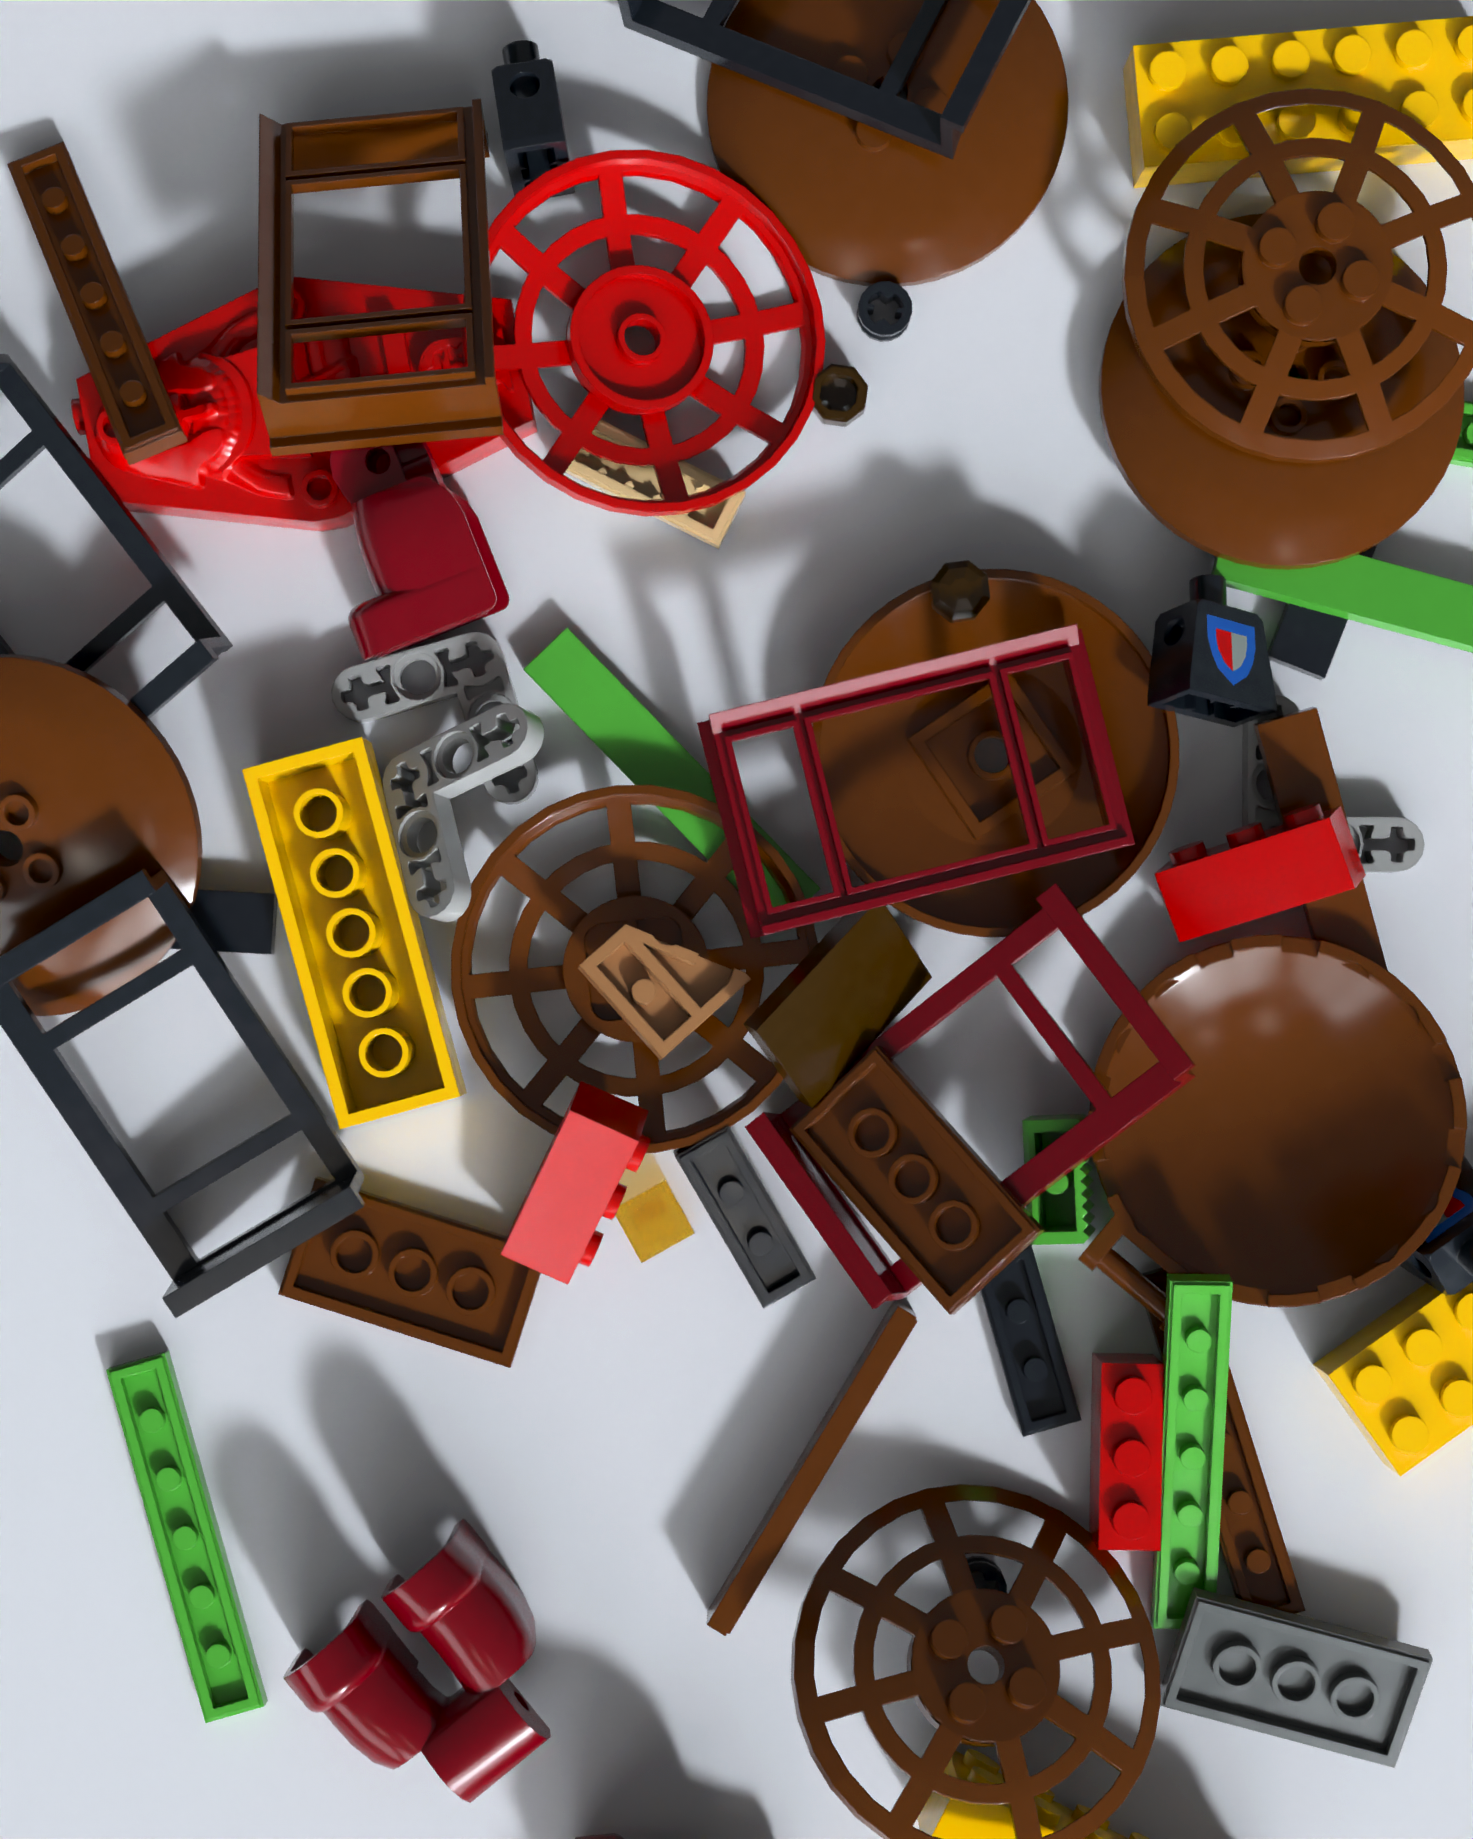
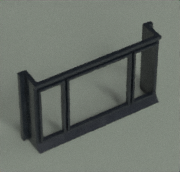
[618,0,1031,160]
[0,354,233,719]
[0,868,366,1318]

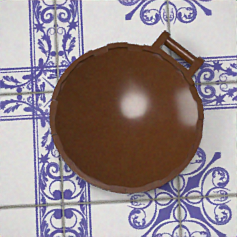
[1078,934,1467,1331]

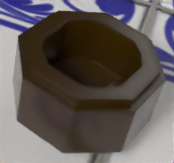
[812,364,868,427]
[929,560,990,623]

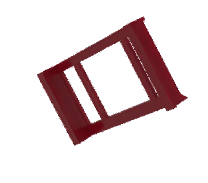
[697,624,1135,939]
[745,883,1196,1309]

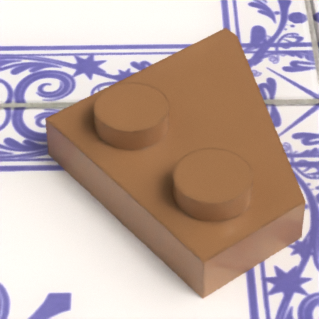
[578,924,751,1060]

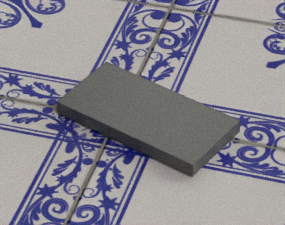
[1160,1587,1433,1768]

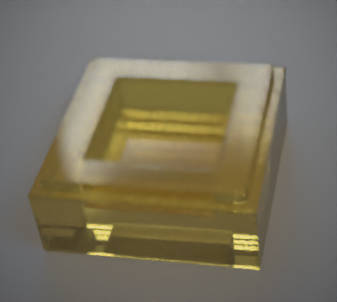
[615,1179,695,1263]

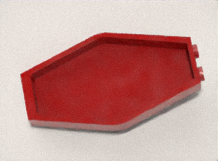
[71,277,538,532]

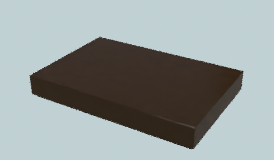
[743,906,932,1108]

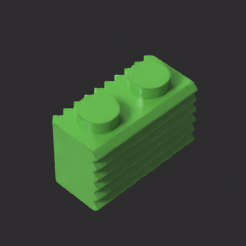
[1022,1114,1096,1245]

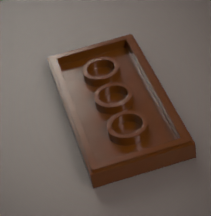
[789,1046,1045,1315]
[278,1176,541,1368]

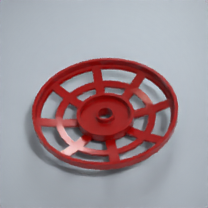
[461,150,826,517]

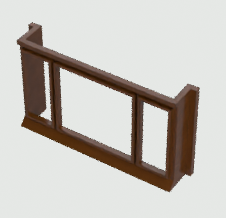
[257,98,504,456]

